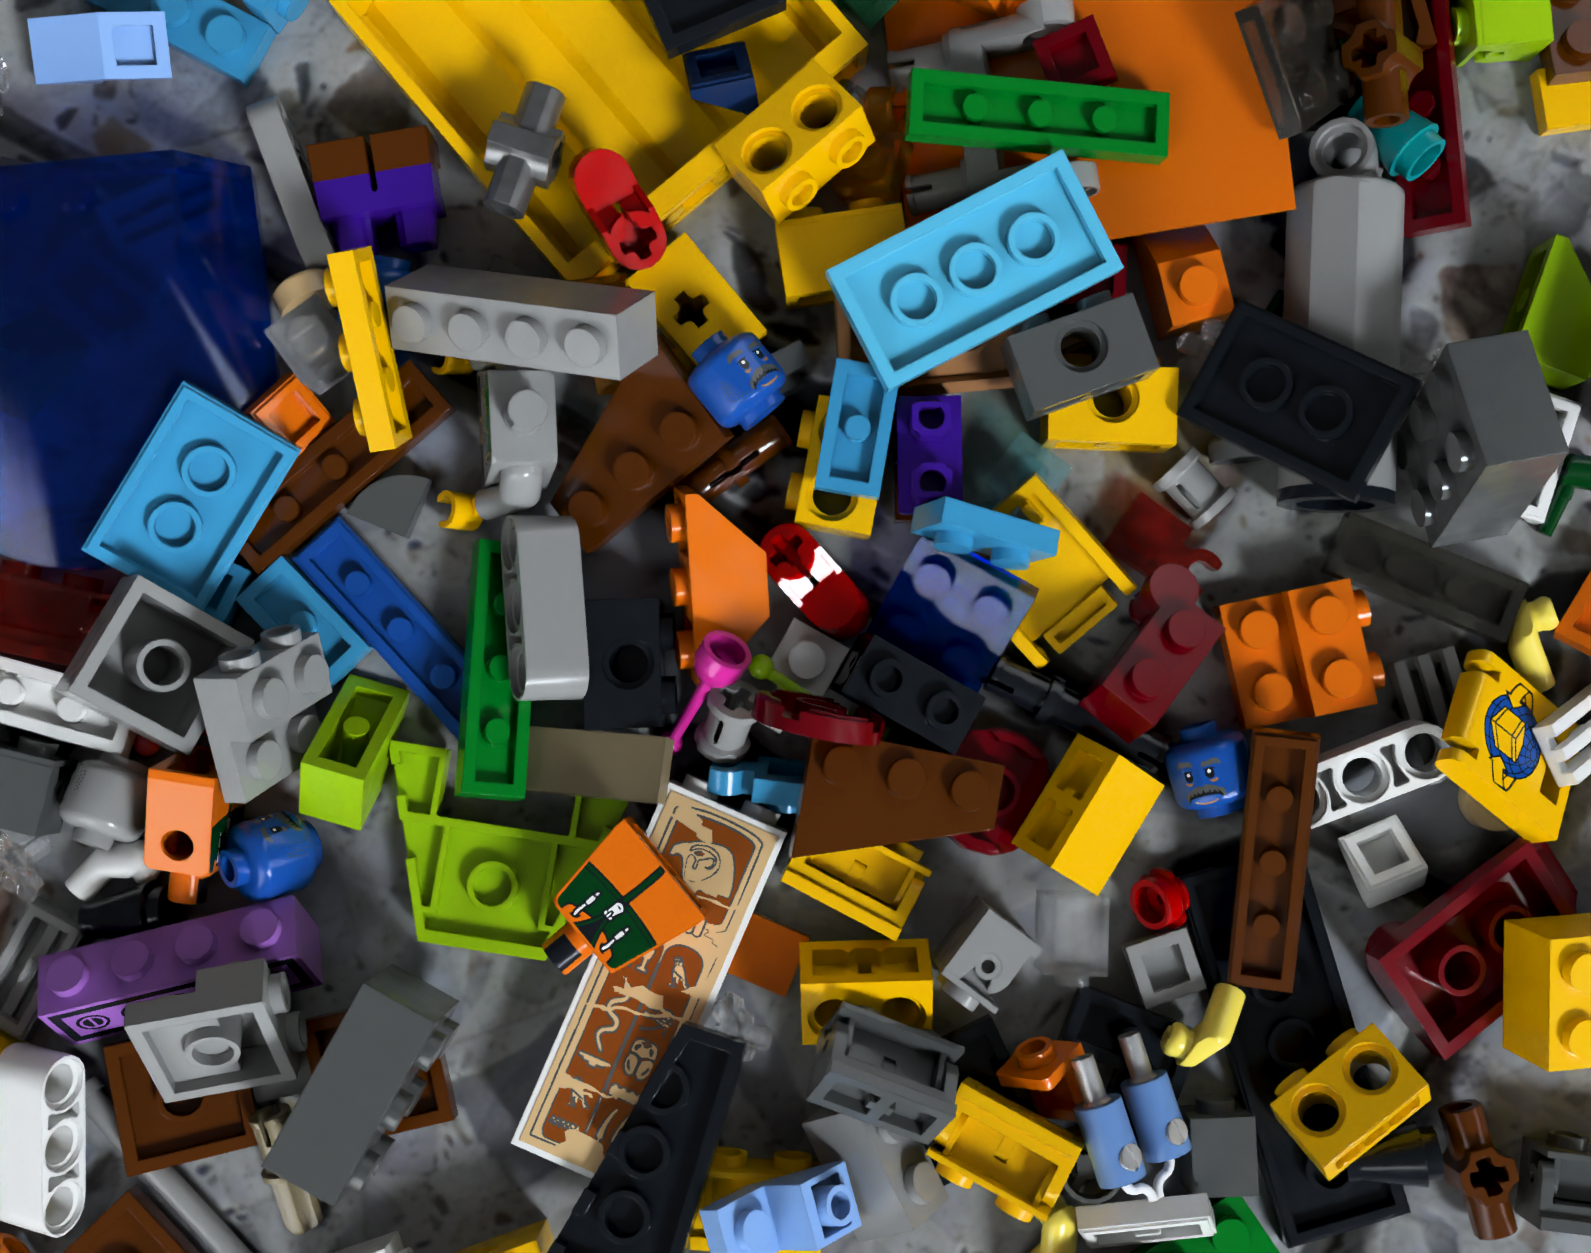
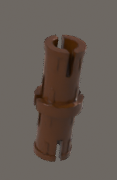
[671,413,793,503]

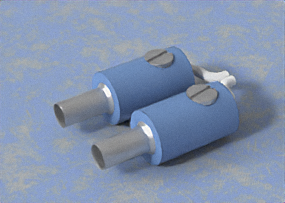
[1071,1030,1192,1202]

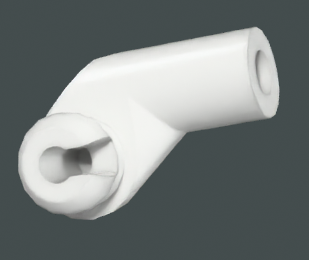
[65,839,162,902]

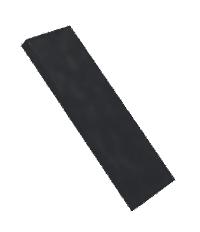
[1174,855,1411,1249]

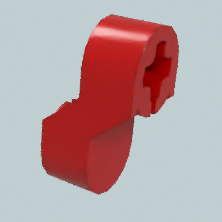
[568,147,667,270]
[760,523,870,640]

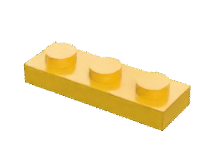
[324,246,413,453]

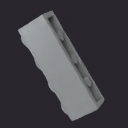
[384,264,658,381]

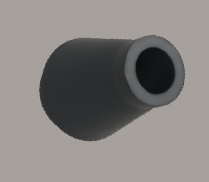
[78,880,184,940]
[1344,1120,1444,1188]

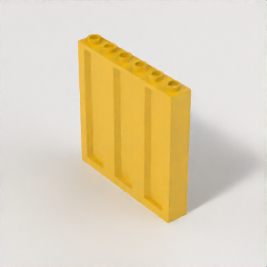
[328,0,868,285]

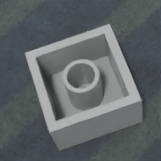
[54,574,255,755]

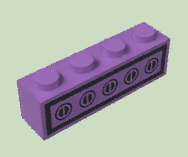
[37,895,323,1046]

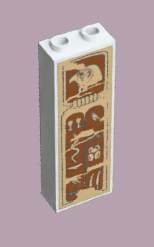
[511,773,787,1179]

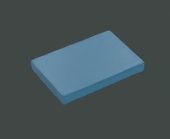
[81,379,302,611]

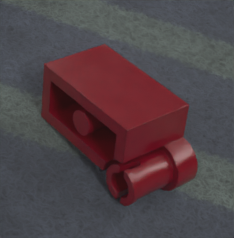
[1078,563,1226,744]

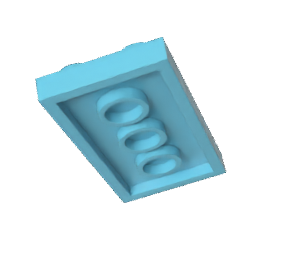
[825,149,1124,393]

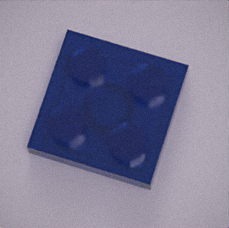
[866,535,1039,693]

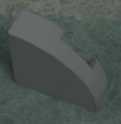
[346,474,433,539]

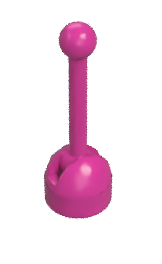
[660,630,752,755]

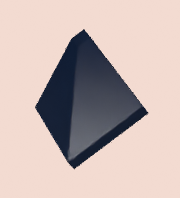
[682,41,759,115]

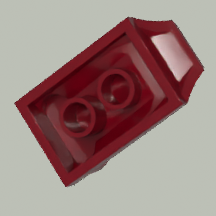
[1365,838,1578,1061]

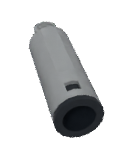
[1276,117,1405,513]

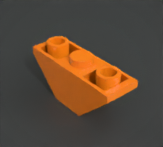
[665,486,770,686]

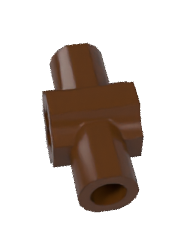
[1341,0,1423,129]
[1438,1099,1519,1240]

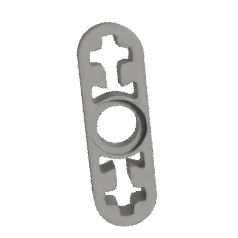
[246,95,340,270]

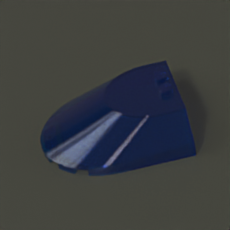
[0,149,280,571]

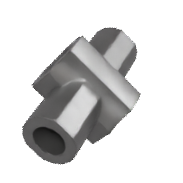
[483,81,566,220]

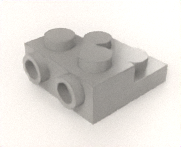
[193,624,332,804]
[123,958,308,1103]

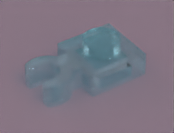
[977,430,1073,517]

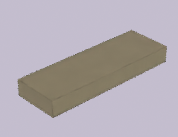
[526,726,674,805]

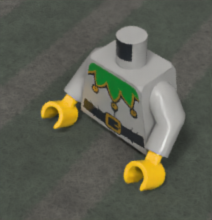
[431,356,558,531]

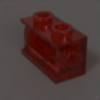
[0,559,112,666]

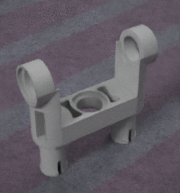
[887,0,1100,216]

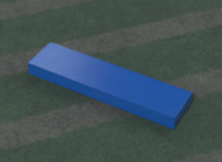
[292,516,465,740]

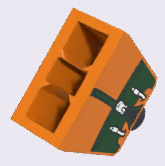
[143,745,246,904]
[541,815,709,975]

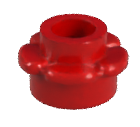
[1130,868,1190,930]

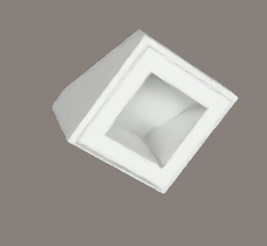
[1338,814,1428,909]

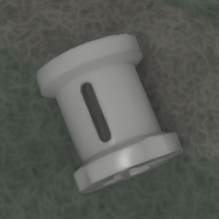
[1152,446,1238,531]
[694,680,759,764]

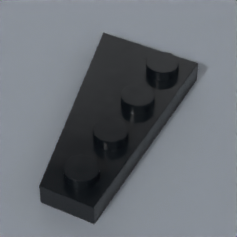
[547,1021,749,1253]

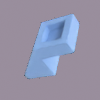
[27,11,172,85]
[699,1161,862,1253]

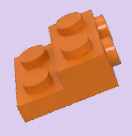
[1213,578,1385,730]

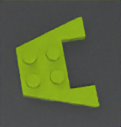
[389,740,630,961]

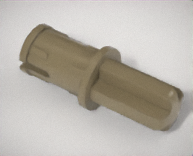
[248,1103,323,1235]

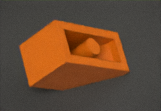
[1132,225,1235,341]

